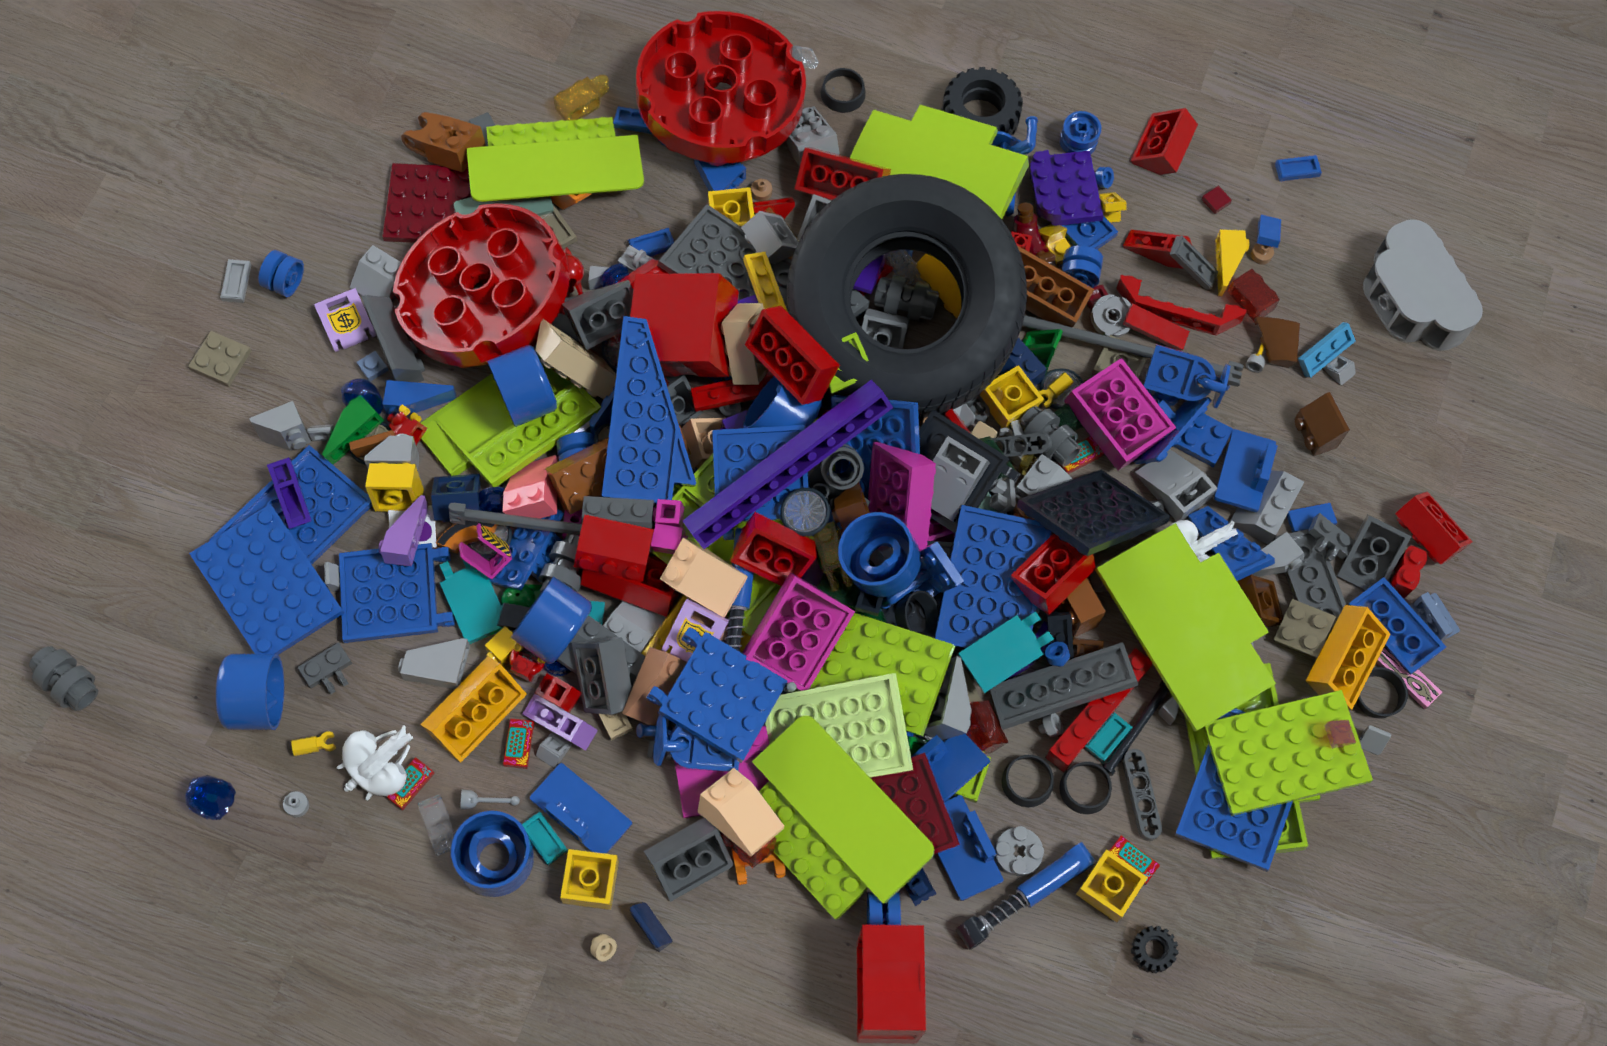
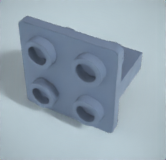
[1410,592,1460,641]

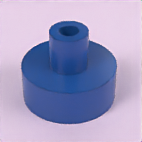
[1095,167,1114,188]
[1045,642,1070,667]

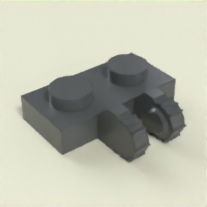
[1308,513,1354,561]
[298,642,352,694]

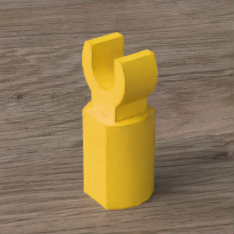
[1039,372,1073,408]
[291,731,336,756]

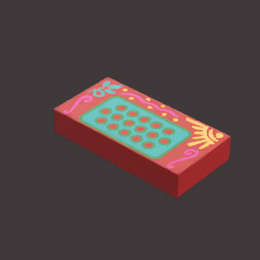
[1057,436,1104,474]
[503,718,535,769]
[385,757,435,810]
[1109,835,1160,885]

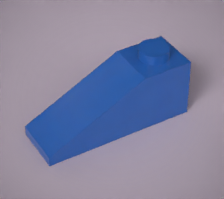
[383,380,456,416]

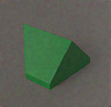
[1023,329,1063,375]

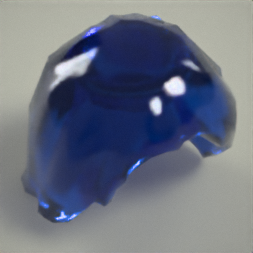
[341,378,383,414]
[185,775,236,820]

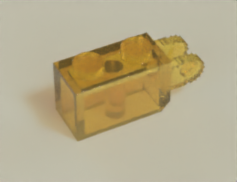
[553,74,610,121]
[812,521,852,592]

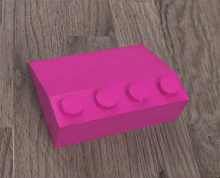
[1064,358,1176,471]
[868,442,936,551]
[742,572,855,691]
[674,726,769,818]

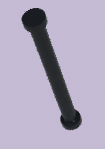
[1102,680,1171,776]

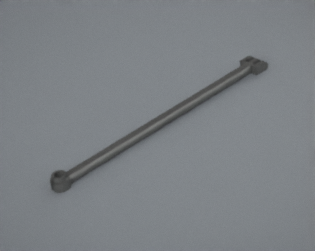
[1022,315,1243,387]
[449,503,582,535]

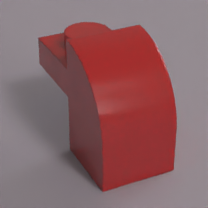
[535,673,581,713]

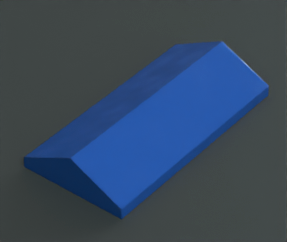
[1348,577,1446,675]

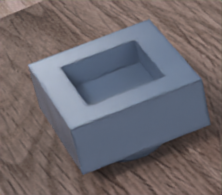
[357,351,389,382]

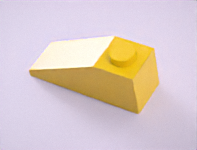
[1215,229,1249,296]

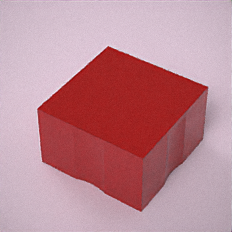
[630,273,739,377]
[856,925,926,1044]

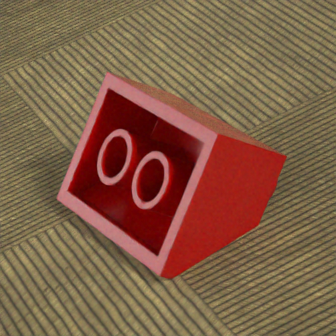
[1130,108,1198,175]
[1395,491,1473,565]
[730,512,816,586]
[574,514,654,582]
[1011,534,1096,615]

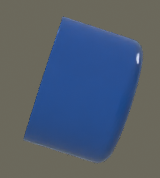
[487,345,557,427]
[743,376,822,428]
[838,512,921,597]
[510,576,592,664]
[216,654,285,730]
[451,811,534,897]

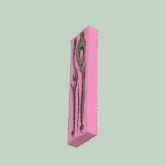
[1376,646,1442,709]

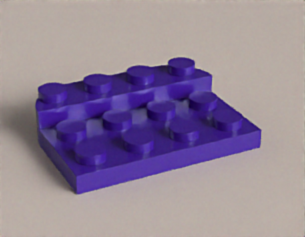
[1030,150,1103,226]

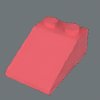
[503,455,558,518]

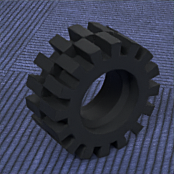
[1131,926,1179,973]

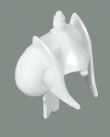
[1170,520,1238,563]
[337,725,413,801]

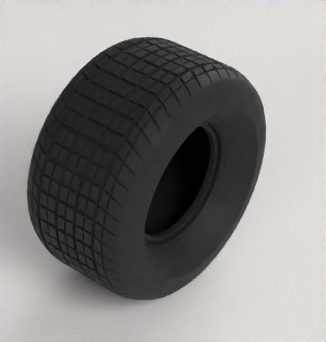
[787,174,1027,419]

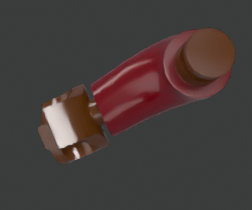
[1014,203,1058,268]

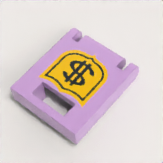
[314,288,376,352]
[661,599,729,662]

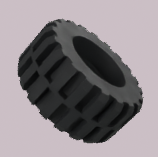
[941,67,1023,136]

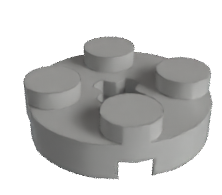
[1090,294,1131,338]
[995,826,1044,876]

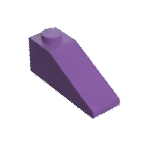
[379,495,429,566]
[523,694,598,751]

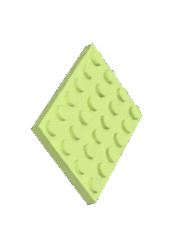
[765,673,913,777]

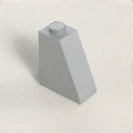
[398,638,470,690]

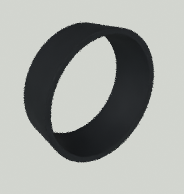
[821,68,866,113]
[895,591,940,638]
[1356,667,1408,719]
[1002,755,1054,808]
[1059,762,1112,815]

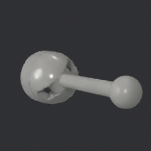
[461,790,520,809]

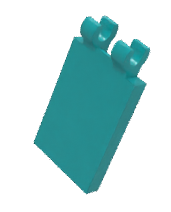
[439,559,503,645]
[958,611,1054,693]

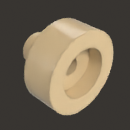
[590,934,617,961]

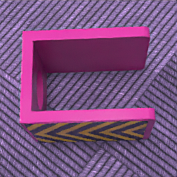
[459,523,512,580]

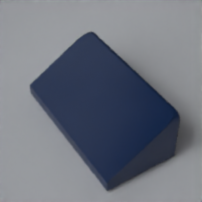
[630,902,673,952]

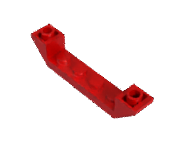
[1116,275,1247,336]

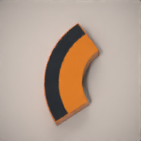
[436,520,498,554]

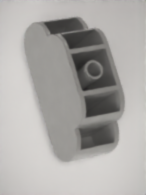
[1363,220,1483,351]

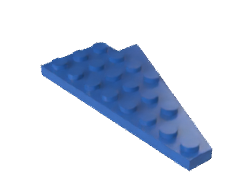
[601,316,696,505]

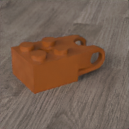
[401,112,486,172]

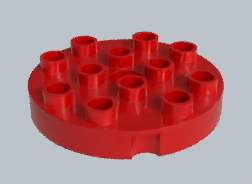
[636,11,806,166]
[393,204,570,368]

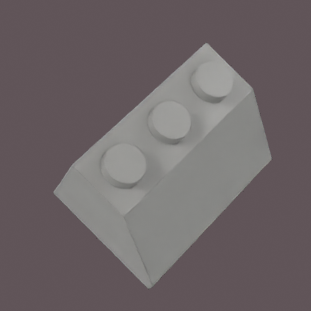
[1229,470,1304,545]

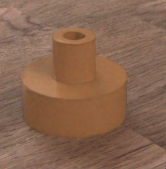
[751,179,772,201]
[1251,243,1274,265]

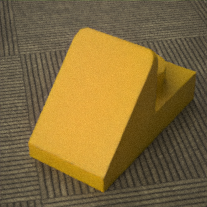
[1099,192,1126,223]
[1039,224,1071,266]

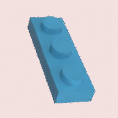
[1298,322,1356,378]

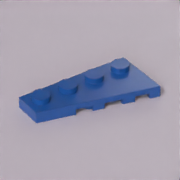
[1188,506,1275,581]

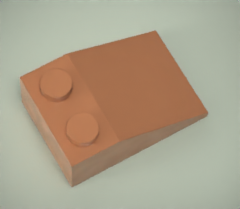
[622,647,687,726]

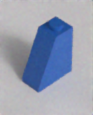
[694,159,746,191]

